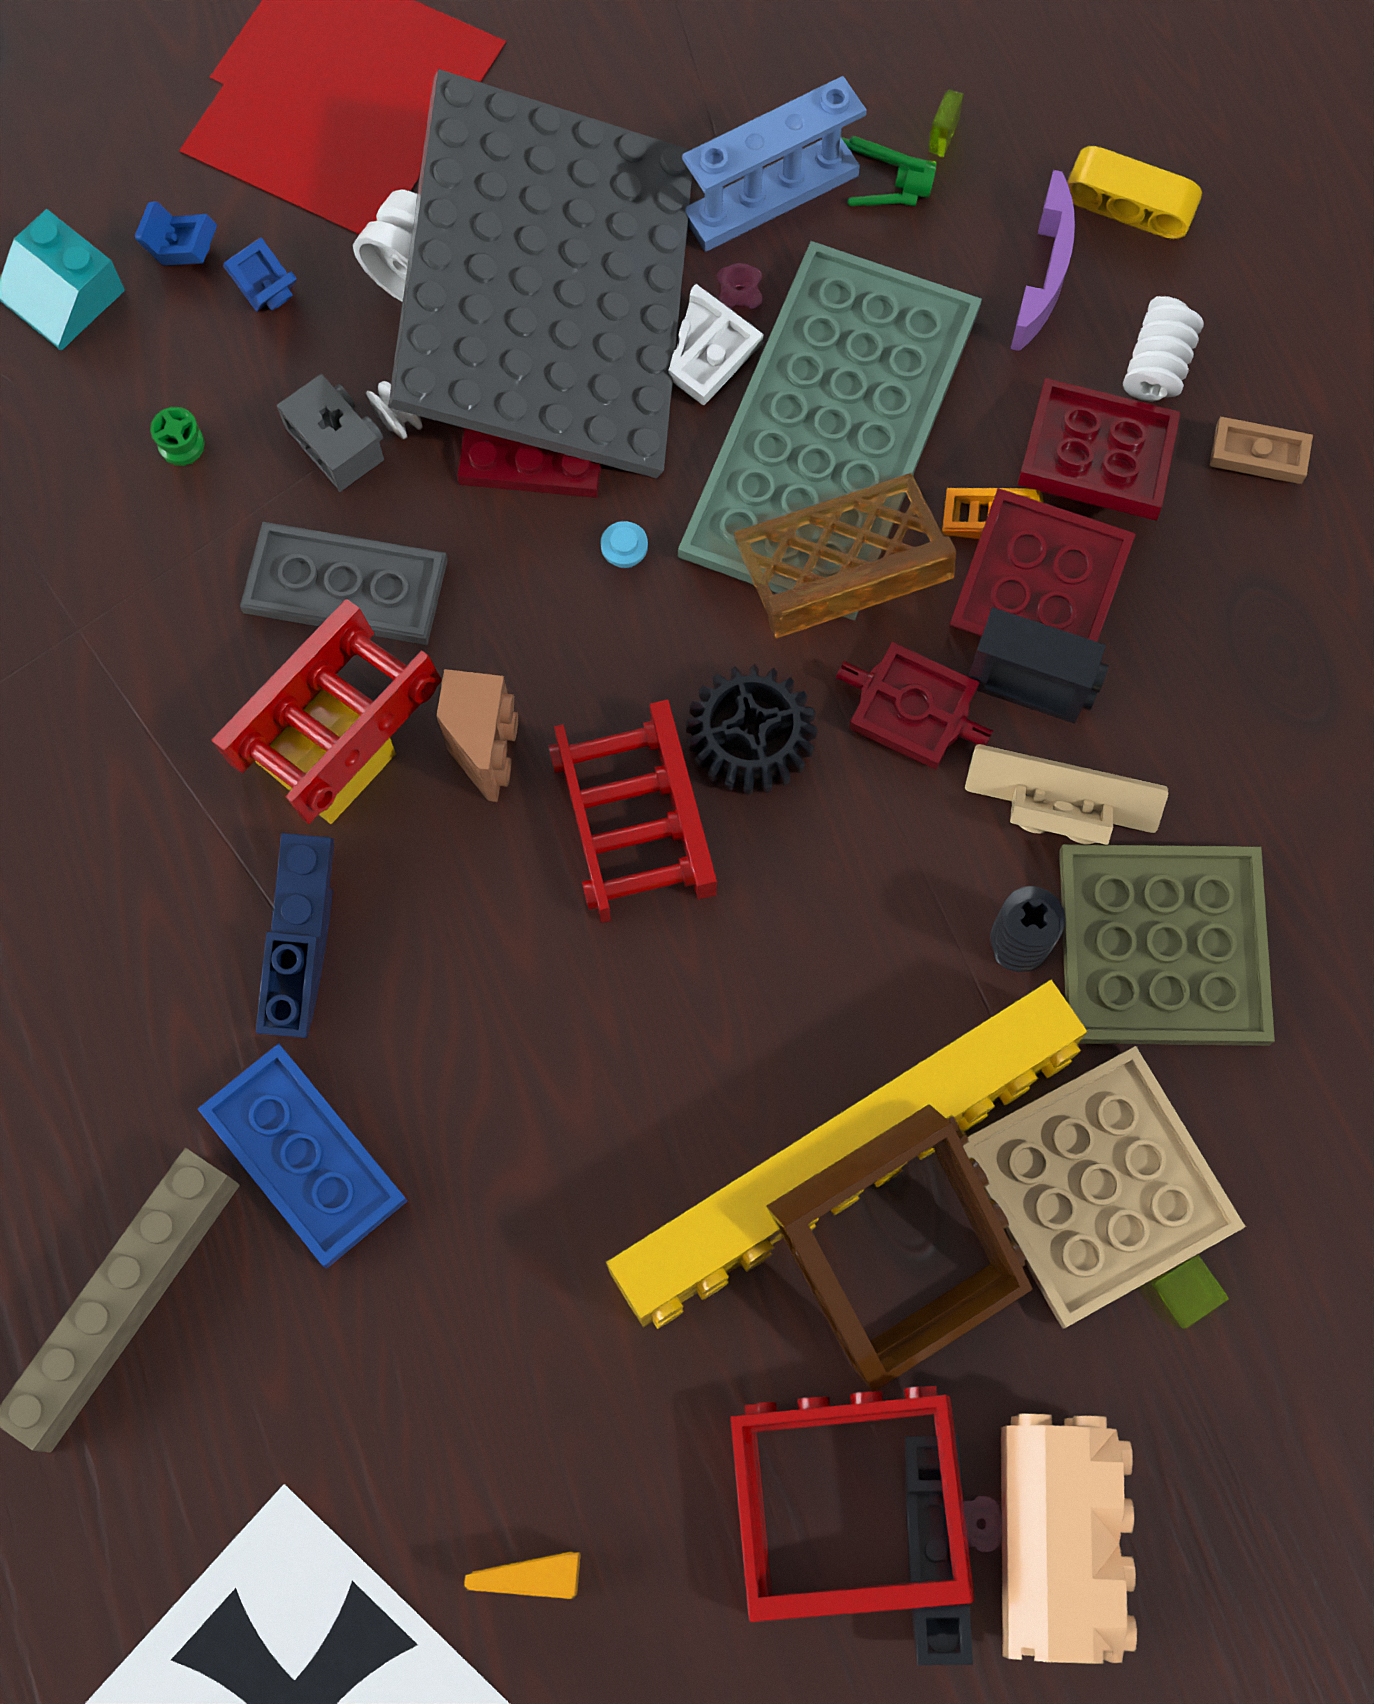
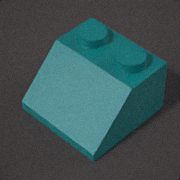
[0,209,125,351]

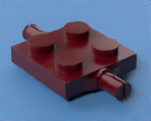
[836,642,994,770]

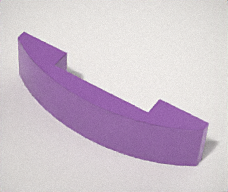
[1011,170,1075,351]

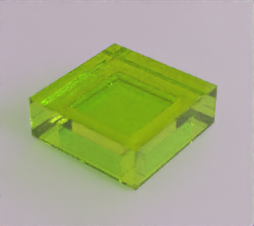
[928,89,964,157]
[1152,1254,1229,1329]

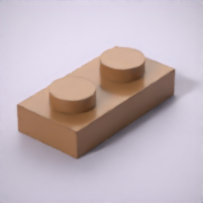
[1209,416,1313,484]

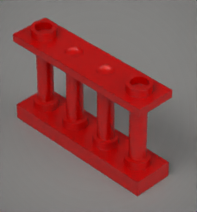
[211,599,442,824]
[548,699,717,923]

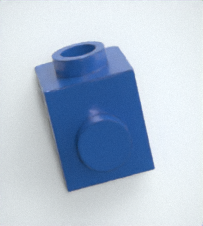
[135,202,217,265]
[223,237,297,312]

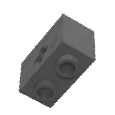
[277,373,384,492]

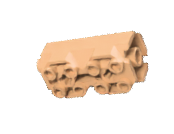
[1001,1414,1137,1664]

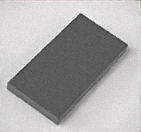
[240,522,448,645]

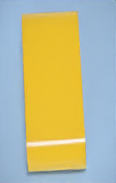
[1067,146,1202,239]

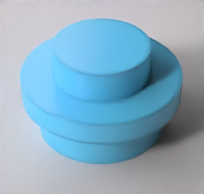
[601,521,648,568]

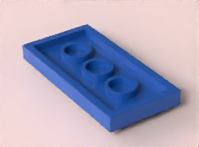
[198,1043,408,1269]

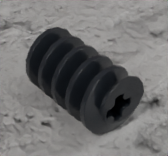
[990,886,1065,972]

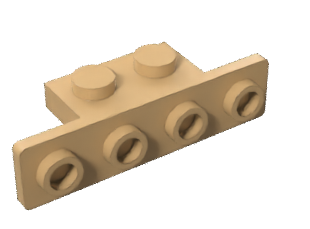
[965,744,1168,845]

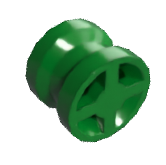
[150,407,205,466]

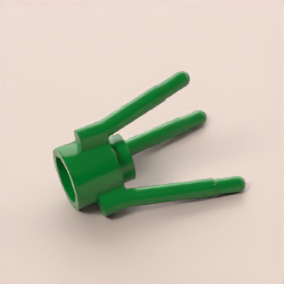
[841,136,937,206]

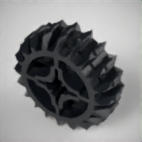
[686,664,817,795]

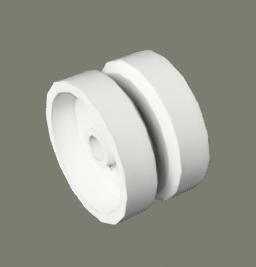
[353,190,417,302]

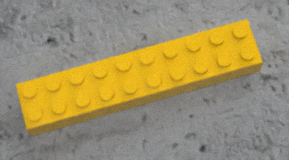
[606,980,1088,1329]

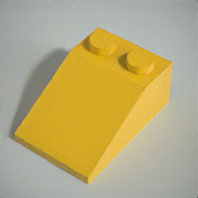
[255,690,396,824]

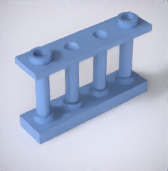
[683,76,867,252]

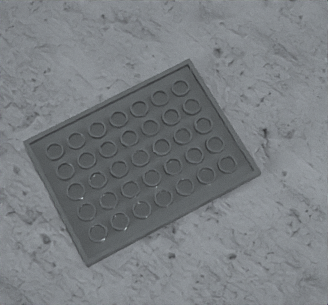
[388,69,692,478]

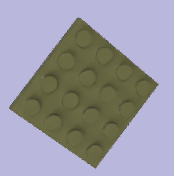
[1059,845,1275,1046]

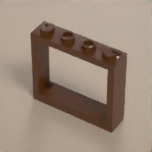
[766,1104,1033,1391]

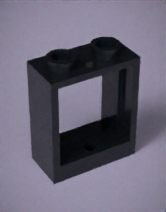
[968,607,1109,724]

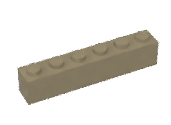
[0,1147,240,1453]

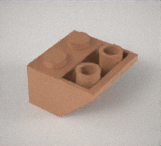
[437,669,518,802]

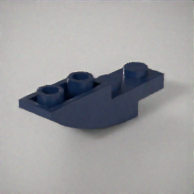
[255,833,335,1038]

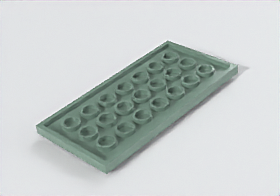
[678,241,982,621]

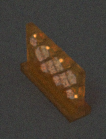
[734,473,956,639]

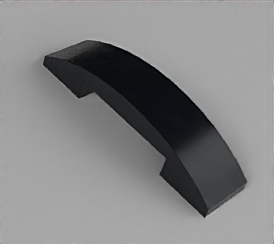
[905,1435,973,1666]

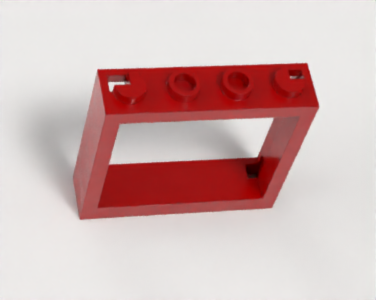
[730,1386,975,1622]

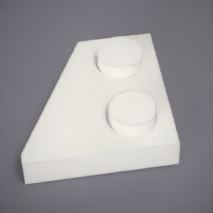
[669,284,763,406]

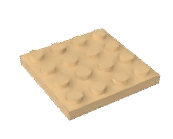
[963,1046,1245,1329]

